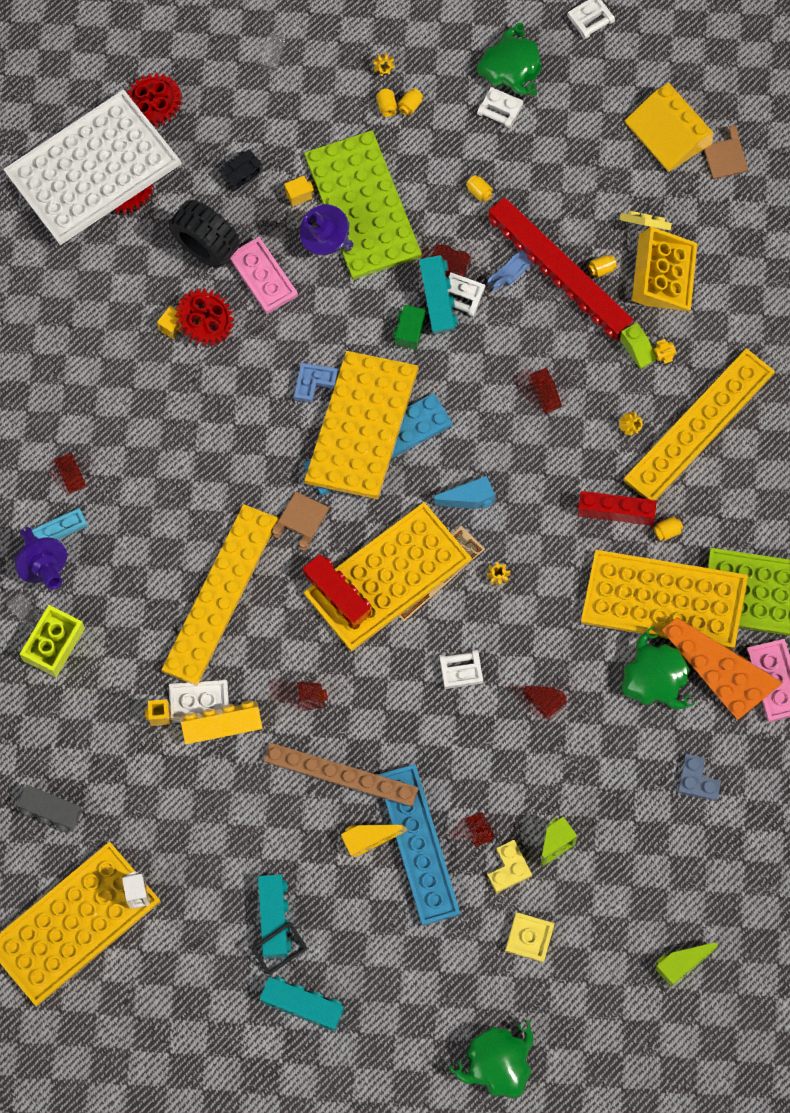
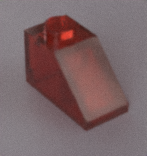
[529,367,562,414]
[297,681,328,711]
[523,686,567,721]

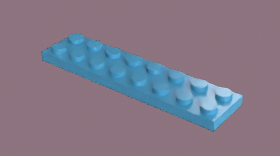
[303,393,453,496]
[379,764,461,926]

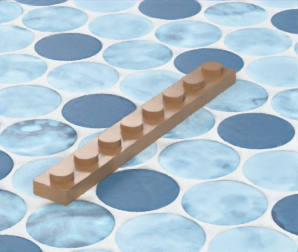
[264,743,419,807]

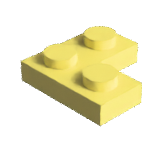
[619,211,672,230]
[488,840,532,894]

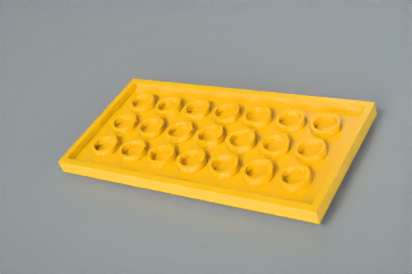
[305,351,419,499]
[304,502,472,652]
[581,550,748,650]
[0,841,161,1007]

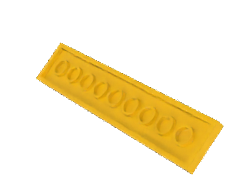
[623,348,775,500]
[162,504,278,686]

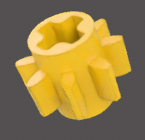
[372,52,395,76]
[653,339,676,364]
[619,412,642,436]
[486,562,510,587]

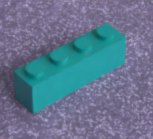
[419,255,459,335]
[258,874,291,959]
[260,976,344,1032]

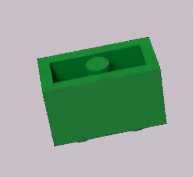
[392,305,426,350]

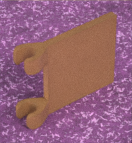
[704,125,748,180]
[272,492,329,551]

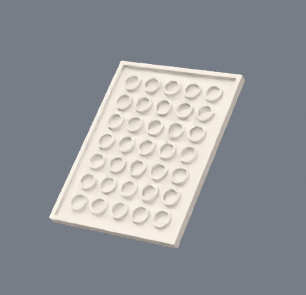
[3,89,182,245]

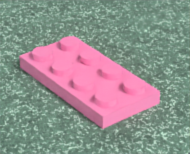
[229,237,298,314]
[746,639,790,723]

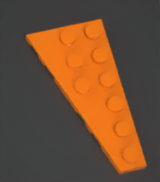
[662,617,783,720]

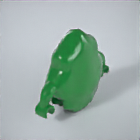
[476,23,542,97]
[621,627,695,709]
[449,1020,534,1099]

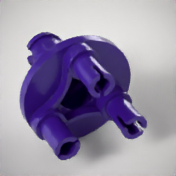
[300,204,353,256]
[14,527,67,590]

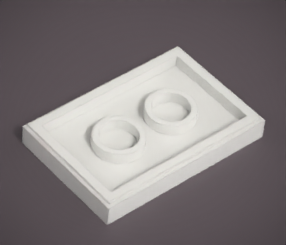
[169,680,229,723]

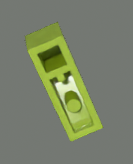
[655,942,718,988]

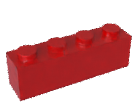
[577,491,657,526]
[303,554,372,629]

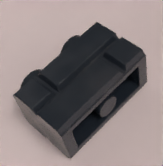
[220,149,263,192]

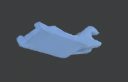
[487,250,532,291]

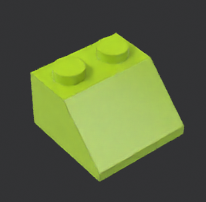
[541,817,577,867]

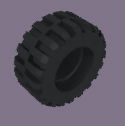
[169,200,240,268]

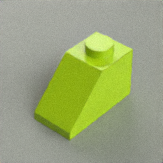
[620,323,656,370]

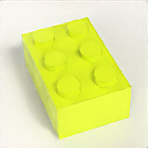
[20,605,85,678]

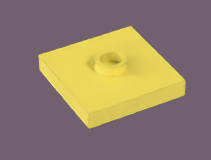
[505,912,555,963]

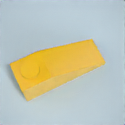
[341,825,408,858]

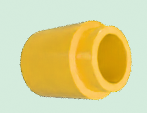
[398,88,423,115]
[376,89,397,117]
[466,175,493,202]
[588,255,617,278]
[653,516,683,541]

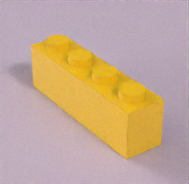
[180,700,263,744]

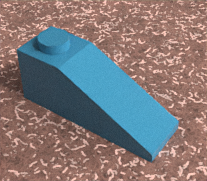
[434,476,495,509]

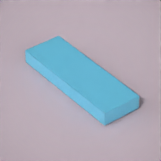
[32,508,88,540]

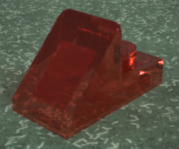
[54,452,87,494]
[464,812,495,847]

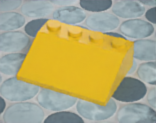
[625,83,713,172]
[632,227,697,311]

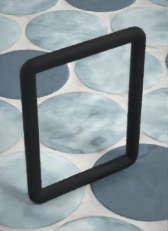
[252,922,307,975]

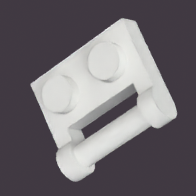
[567,0,615,39]
[477,87,524,128]
[449,272,486,317]
[439,649,483,689]

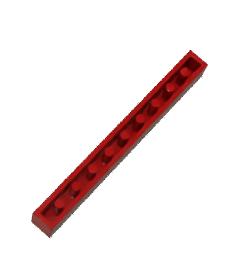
[488,197,634,341]

